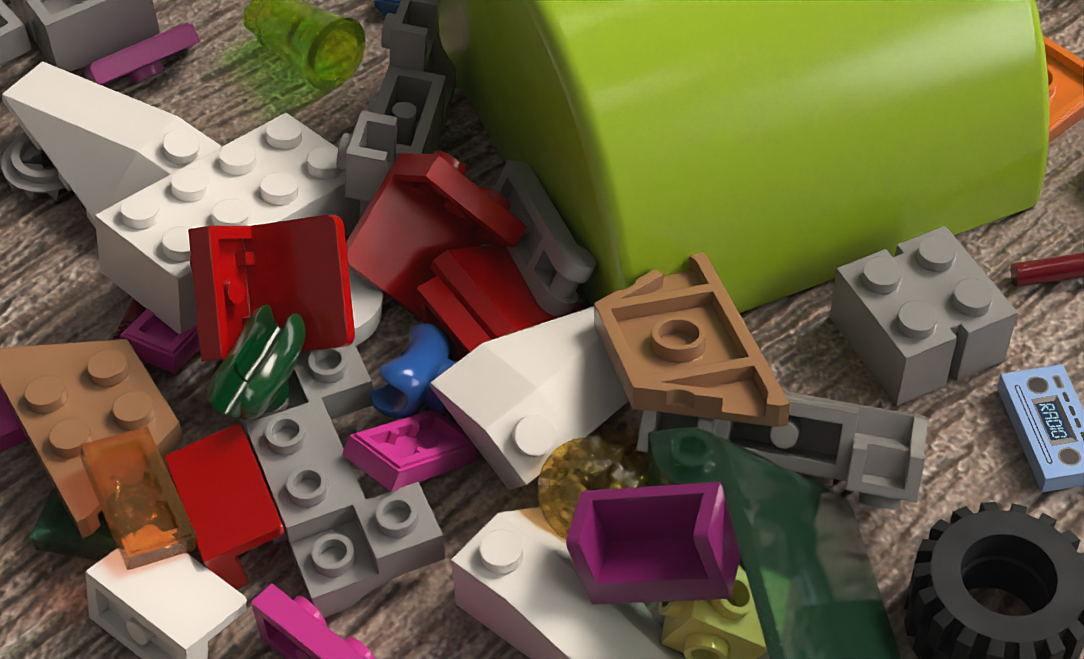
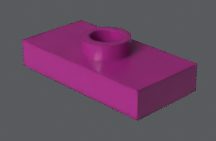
[81,22,201,86]

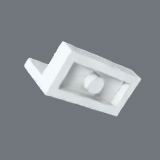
[85,527,246,659]

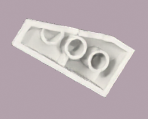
[2,61,222,228]
[429,306,629,490]
[451,506,685,659]

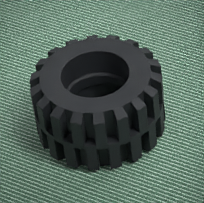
[904,502,1084,659]

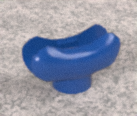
[370,323,456,419]

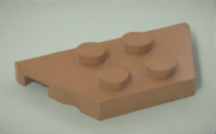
[594,252,790,427]
[0,339,184,539]

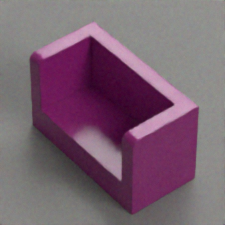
[566,482,743,604]

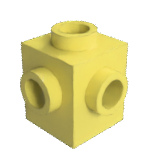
[659,565,780,659]

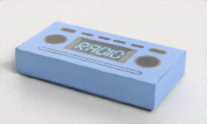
[997,364,1084,493]

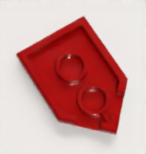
[430,245,583,340]

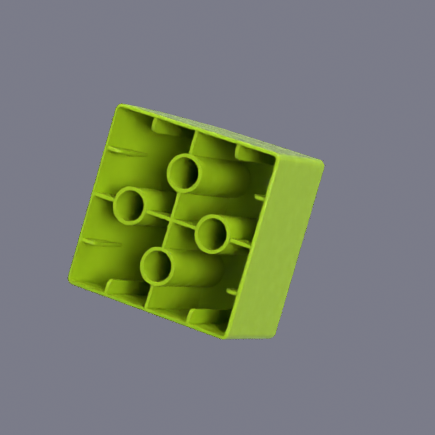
[439,0,1050,313]

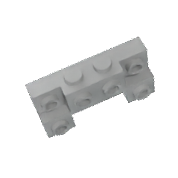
[336,0,457,217]
[236,342,446,618]
[636,391,928,510]

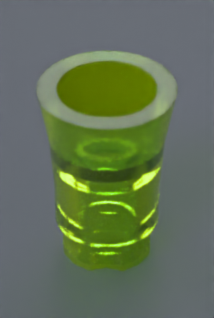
[243,0,366,91]

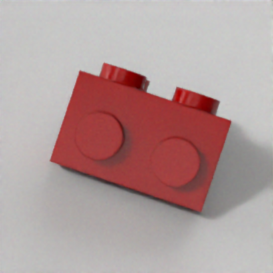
[346,151,527,320]
[188,215,355,362]

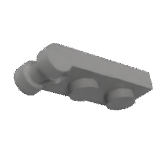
[493,160,597,317]

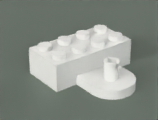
[95,113,383,346]

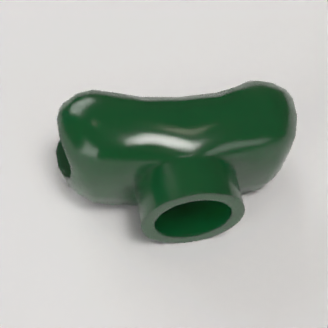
[205,304,306,421]

